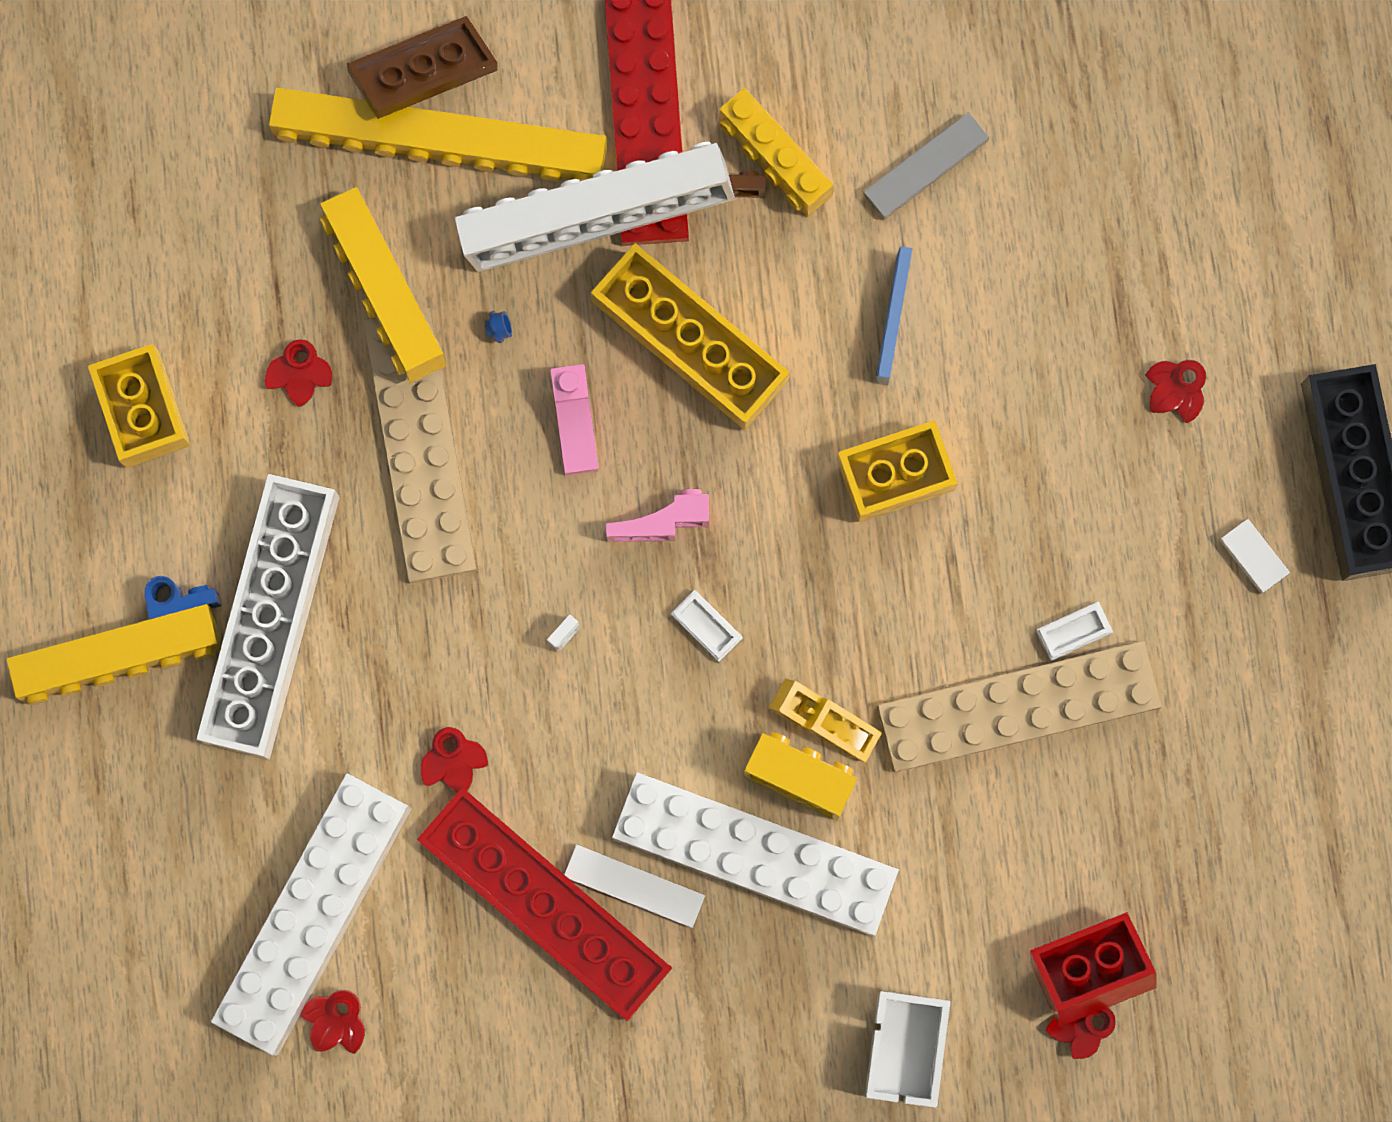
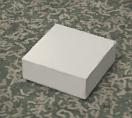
[547,614,580,652]

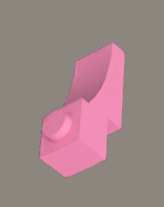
[551,364,599,476]
[606,489,709,542]

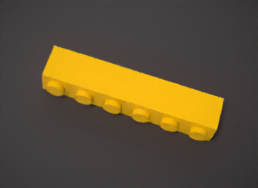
[319,187,446,383]
[6,604,222,705]

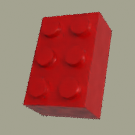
[1030,912,1157,1027]

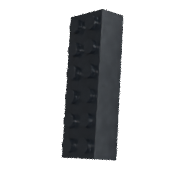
[1301,364,1392,581]

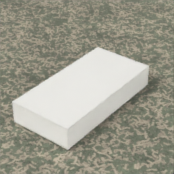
[1219,519,1290,594]
[671,590,743,663]
[1036,601,1113,662]

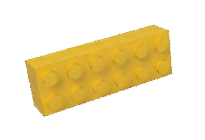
[591,243,790,431]

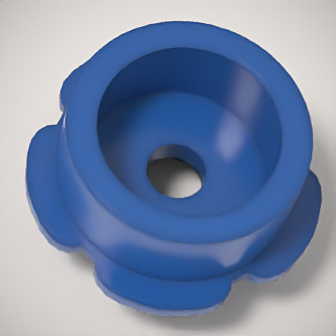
[485,310,512,343]

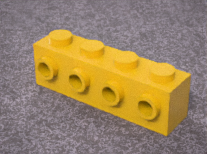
[719,87,834,217]

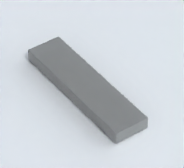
[863,112,989,220]

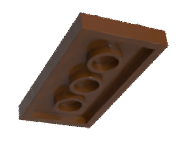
[347,16,498,119]

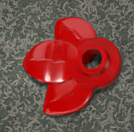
[265,339,333,407]
[1145,360,1206,423]
[421,727,489,792]
[300,990,365,1054]
[1046,1008,1116,1059]

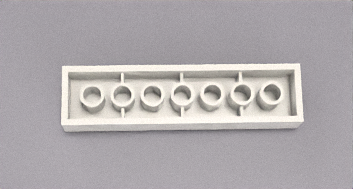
[455,142,735,272]
[196,474,339,760]
[211,773,412,1055]
[612,773,899,937]

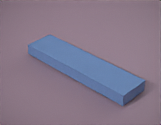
[875,246,913,386]

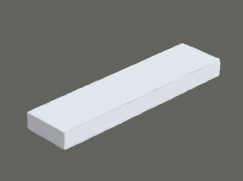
[564,844,705,928]

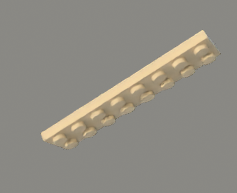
[364,308,477,584]
[877,641,1162,773]

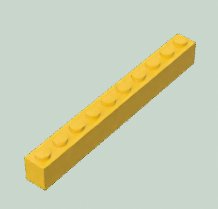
[269,87,607,181]

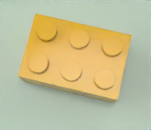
[88,343,191,468]
[836,420,958,523]
[744,731,858,821]

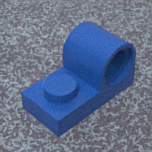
[145,576,222,619]

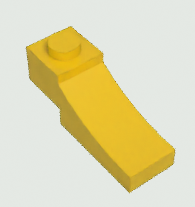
[769,678,882,763]

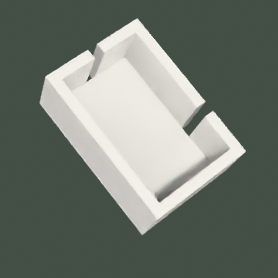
[864,991,950,1108]

